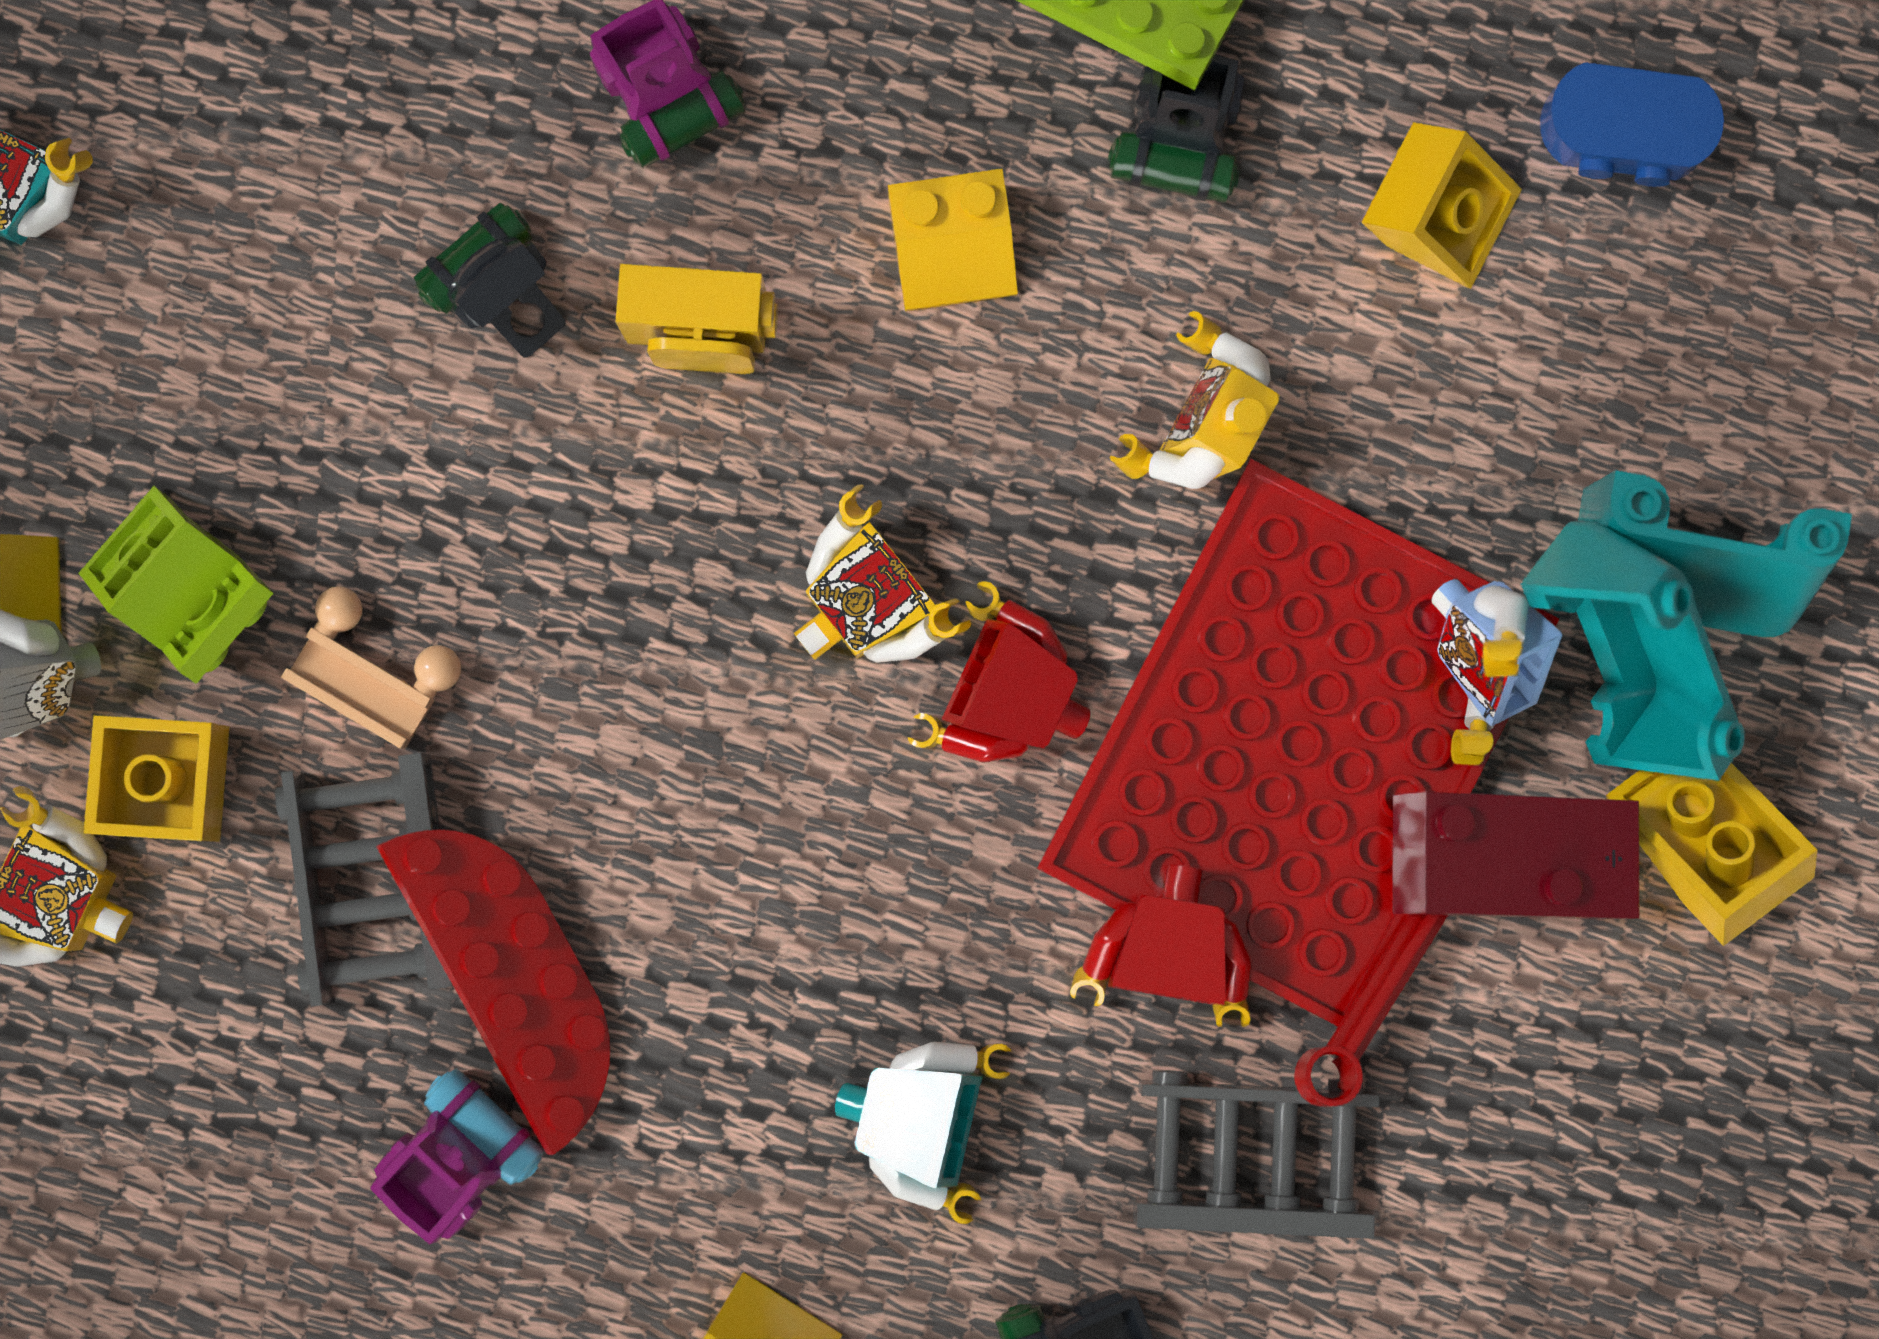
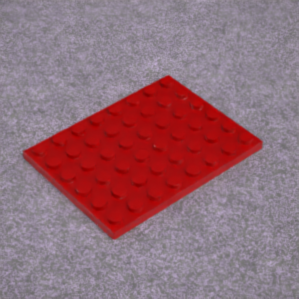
[1036,459,1560,1027]

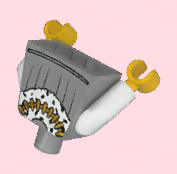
[0,609,101,740]

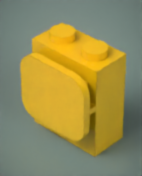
[615,264,778,374]

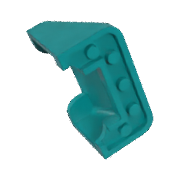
[1578,470,1852,637]
[1521,521,1745,781]

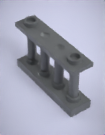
[275,753,453,1007]
[1133,1070,1379,1239]

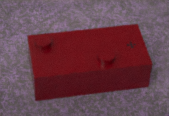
[1393,792,1640,920]

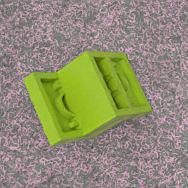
[78,486,274,684]

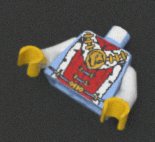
[1432,579,1562,765]

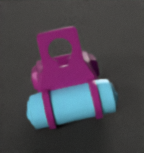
[370,1068,544,1245]

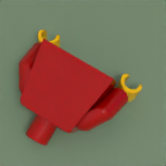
[908,581,1091,763]
[1070,864,1251,1027]

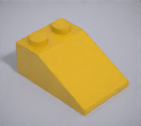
[1606,763,1818,946]

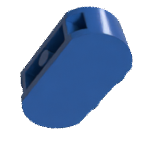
[1540,62,1724,187]

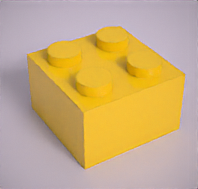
[83,715,230,842]

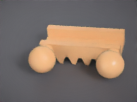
[281,586,461,750]

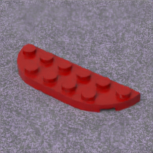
[376,830,610,1155]

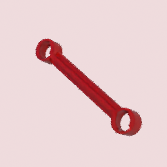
[1294,914,1448,1107]

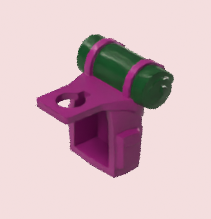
[590,0,745,169]

